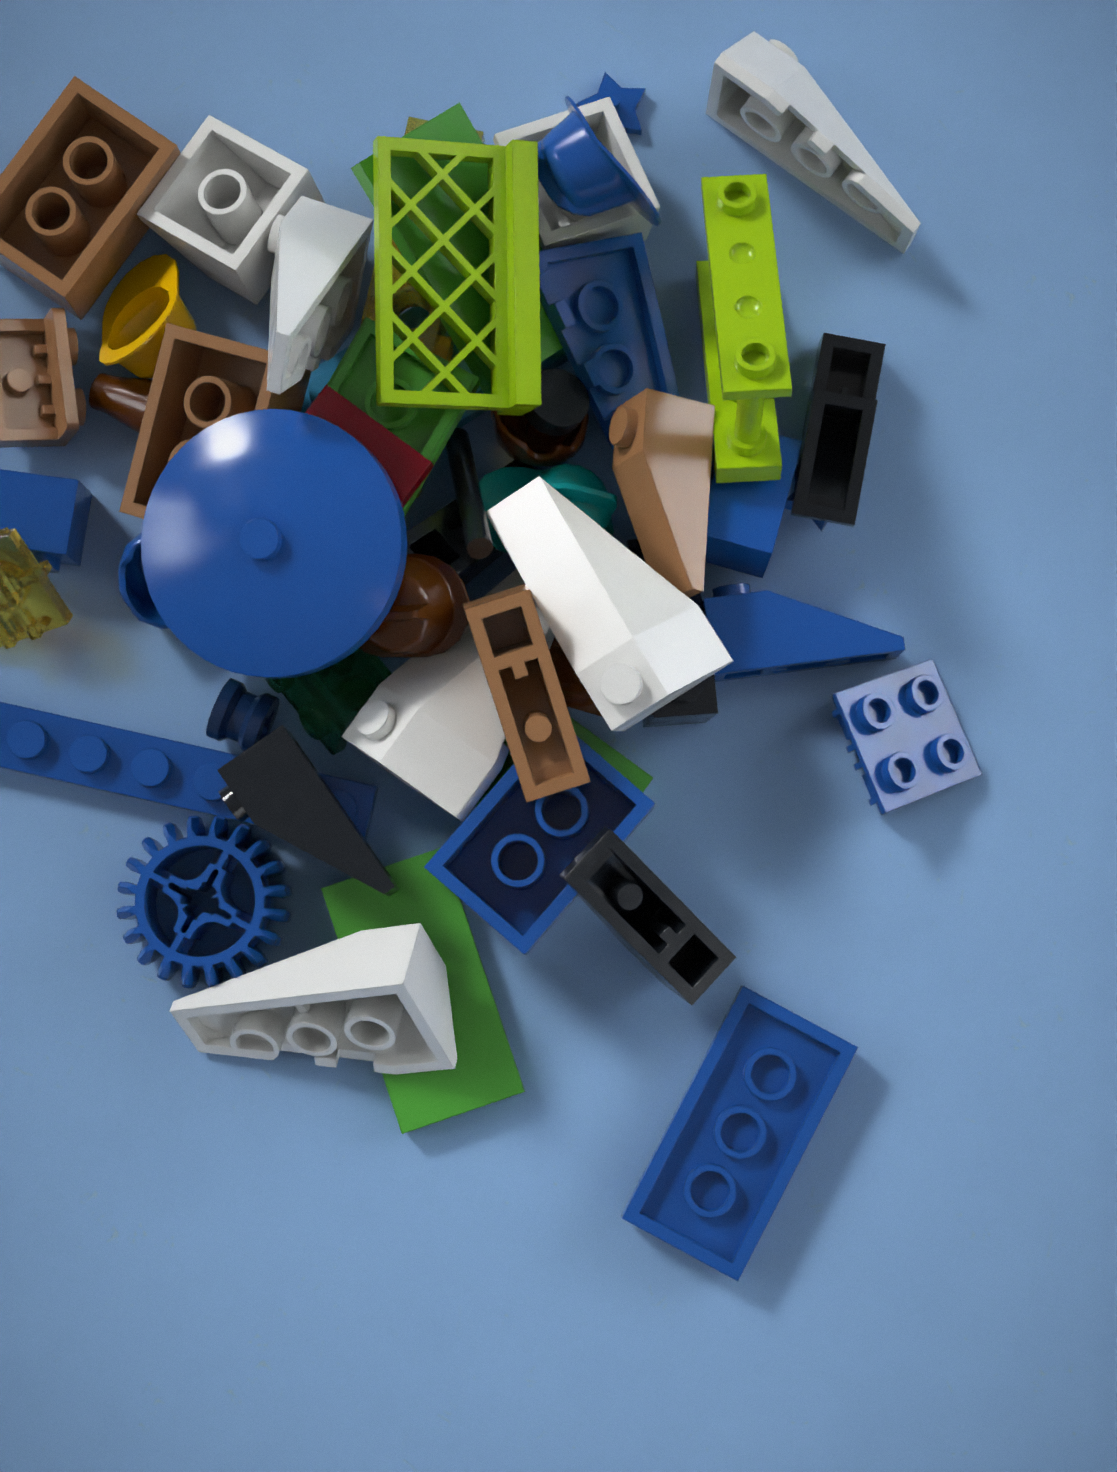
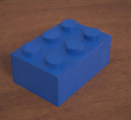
[424,735,655,955]

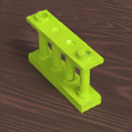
[695,174,792,483]

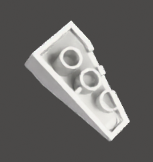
[706,31,921,254]
[267,195,374,395]
[486,477,734,732]
[341,569,555,822]
[170,923,457,1075]

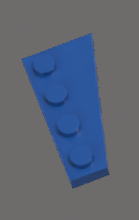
[539,232,680,451]

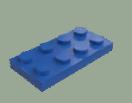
[621,986,858,1281]

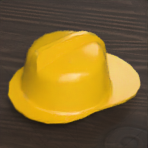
[99,254,197,379]

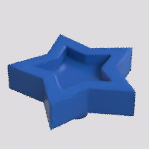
[576,72,646,135]

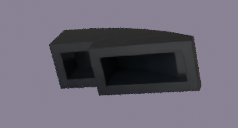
[791,333,886,527]

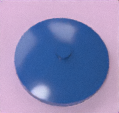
[141,409,407,679]

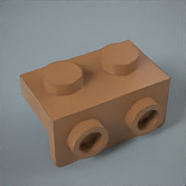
[0,308,86,448]

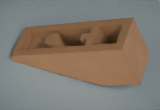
[609,388,715,598]
[462,584,591,802]

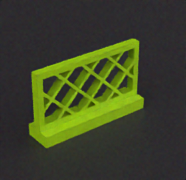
[373,136,542,416]

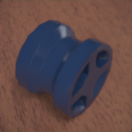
[206,678,280,751]

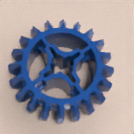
[116,815,292,989]

